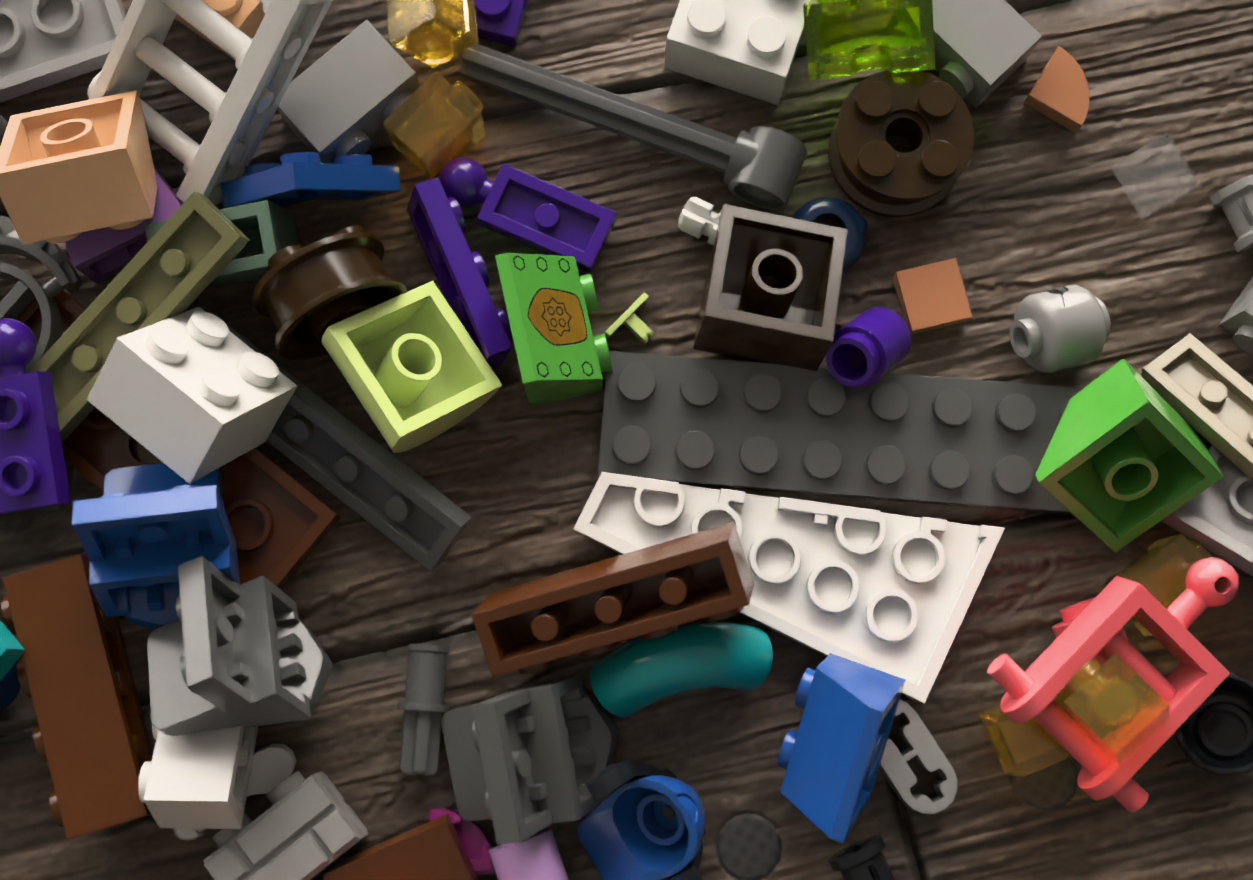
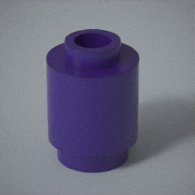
[826,307,911,387]

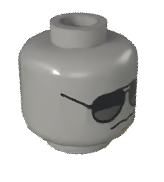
[1009,285,1111,373]

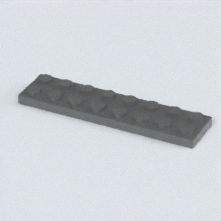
[598,351,1083,516]

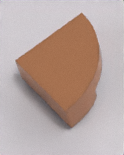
[1023,46,1090,133]

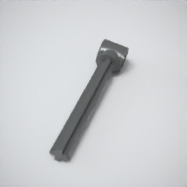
[458,42,807,211]

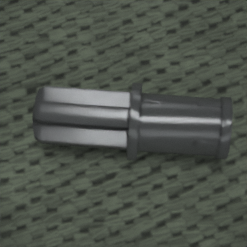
[397,644,450,776]

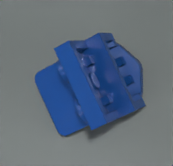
[72,463,240,630]

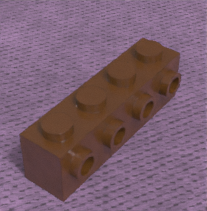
[471,522,754,677]
[1,554,153,840]

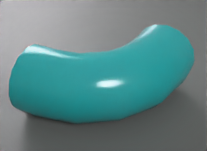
[590,621,773,718]

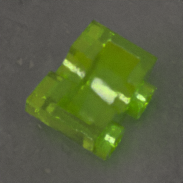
[803,0,935,80]

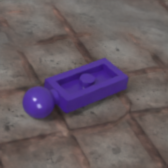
[438,157,617,274]
[0,318,71,514]

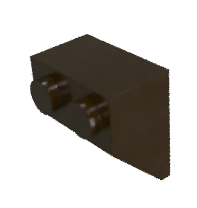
[693,204,848,371]

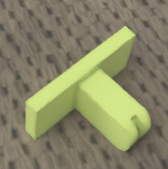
[604,292,655,344]

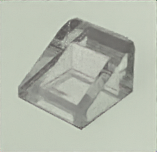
[1111,133,1202,219]

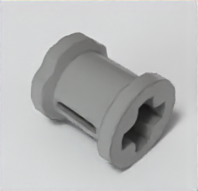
[1209,174,1253,253]

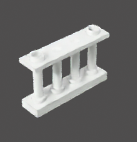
[87,0,333,205]

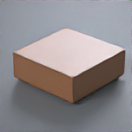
[892,258,973,335]

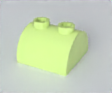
[322,281,502,453]

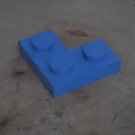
[221,152,401,208]

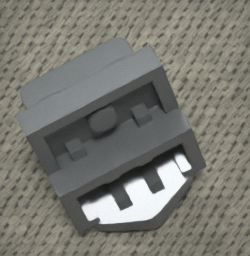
[147,556,332,736]
[441,674,619,844]

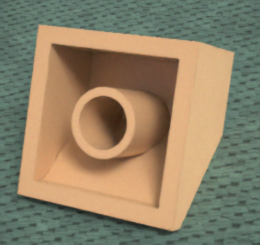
[0,90,158,245]

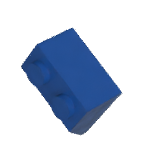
[777,653,906,844]

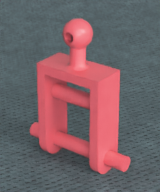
[987,557,1239,813]

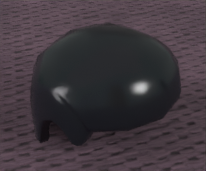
[1174,672,1253,776]

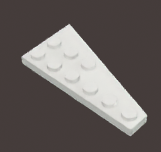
[573,472,1005,703]

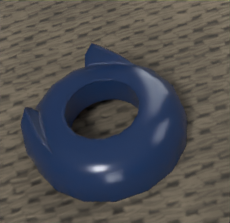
[792,197,868,272]

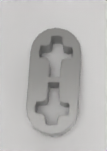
[879,700,957,814]

